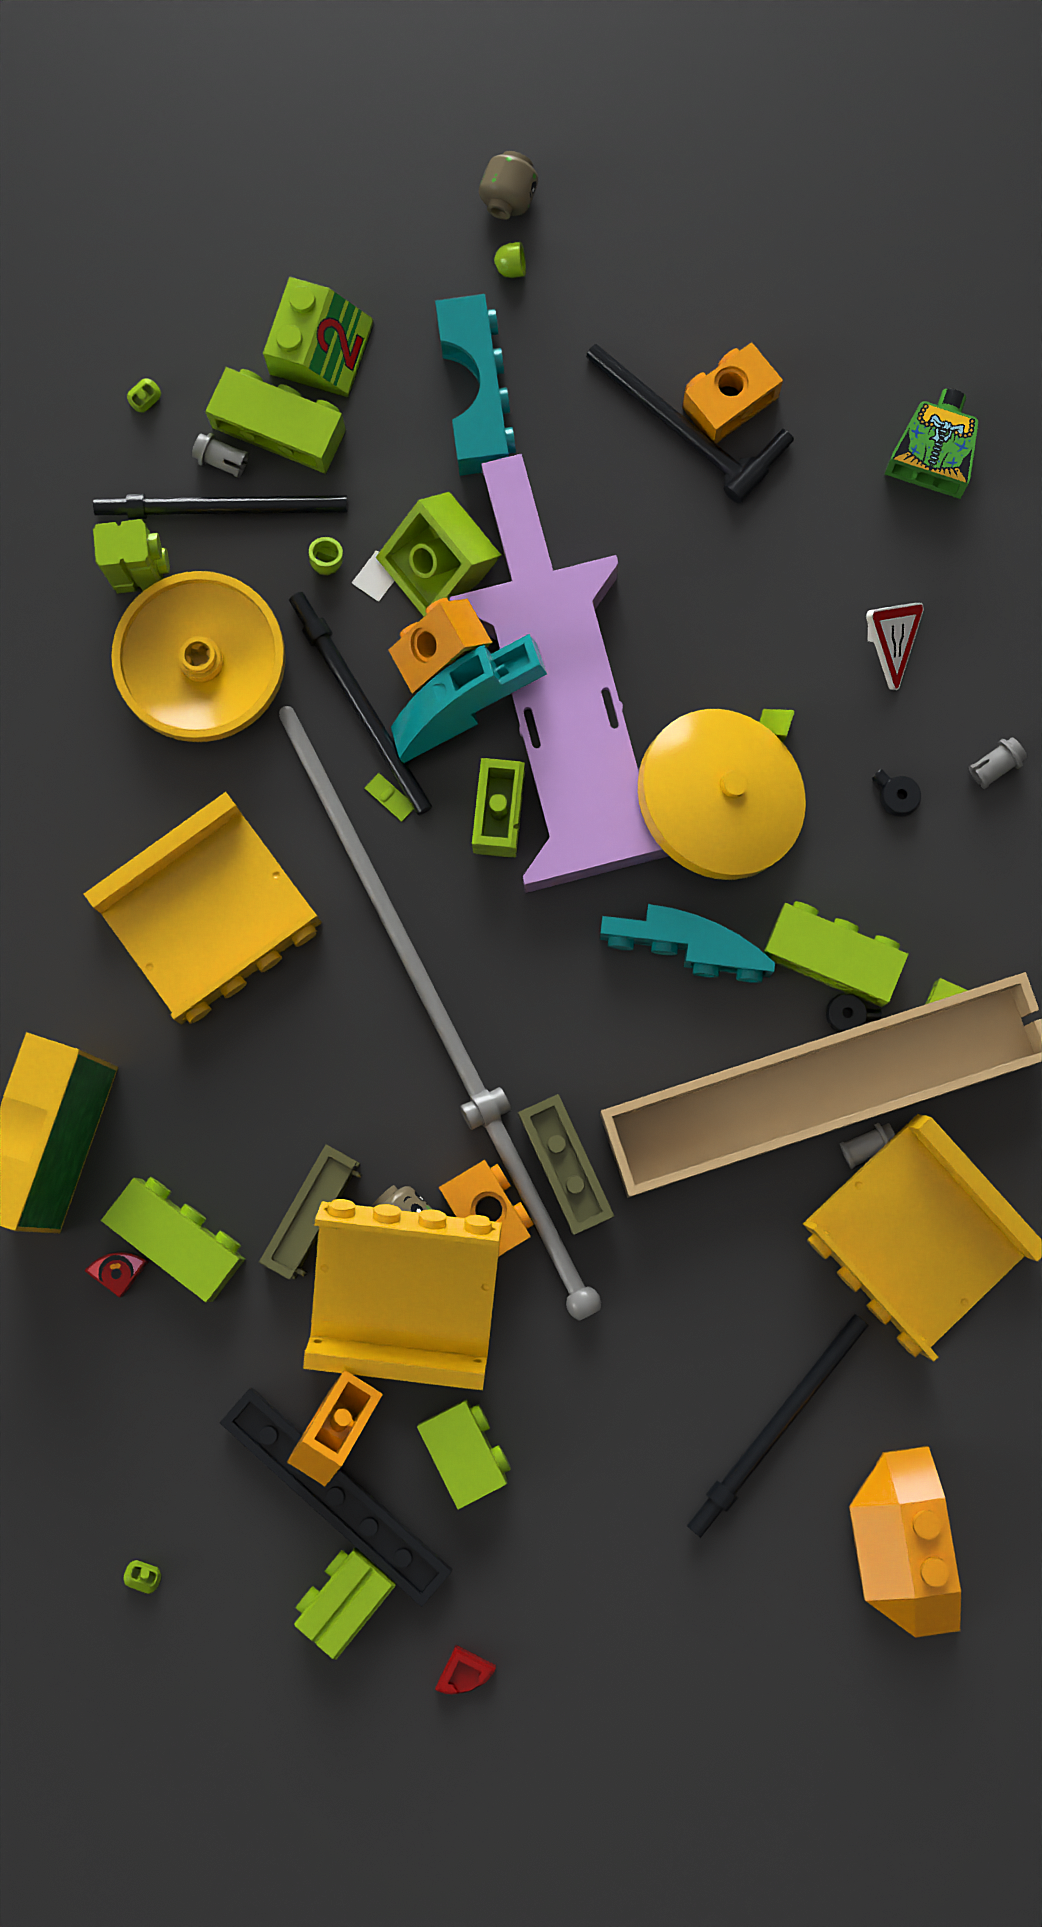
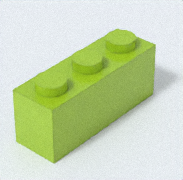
[205,367,346,474]
[763,901,908,1007]
[101,1177,245,1302]

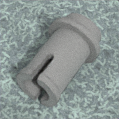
[192,433,249,478]
[968,737,1027,789]
[840,1123,895,1169]

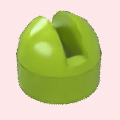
[494,242,526,278]
[309,537,343,575]

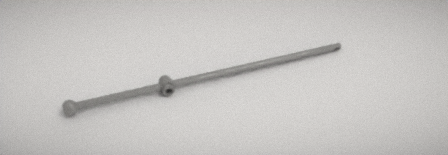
[279,706,601,1321]

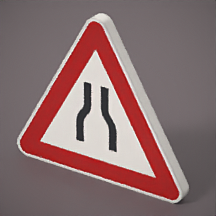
[866,603,924,690]

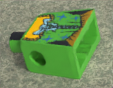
[884,388,978,499]

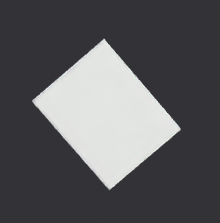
[352,550,394,602]

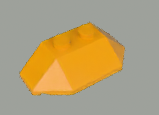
[849,1446,961,1638]

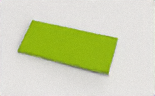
[364,773,414,822]

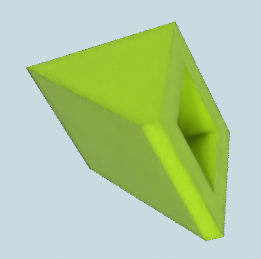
[759,709,795,742]
[925,978,968,1005]

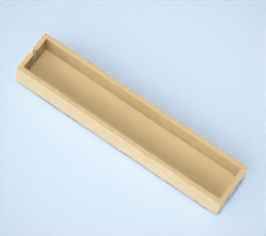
[600,972,1042,1198]

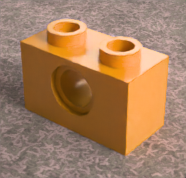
[682,342,783,444]
[388,598,492,694]
[439,1160,534,1257]
[287,1370,383,1486]

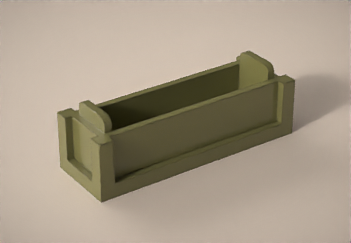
[518,1094,614,1236]
[259,1144,362,1280]

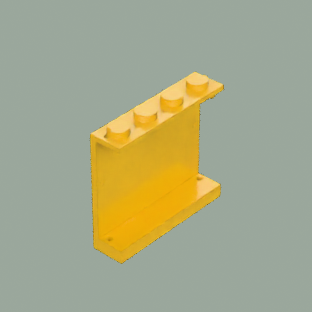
[84,792,322,1025]
[803,1114,1042,1362]
[303,1199,502,1390]

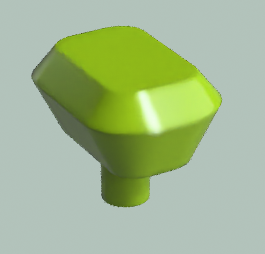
[127,378,161,413]
[124,1560,161,1594]

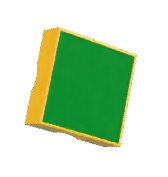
[0,1032,118,1233]

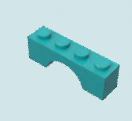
[435,294,516,476]

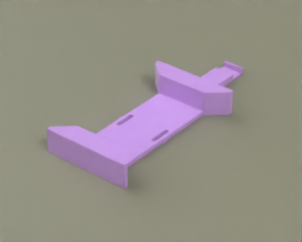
[450,454,669,893]

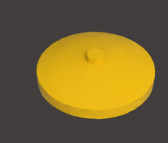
[111,571,286,742]
[638,709,806,880]

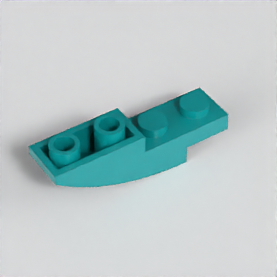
[391,634,547,763]
[599,904,775,983]

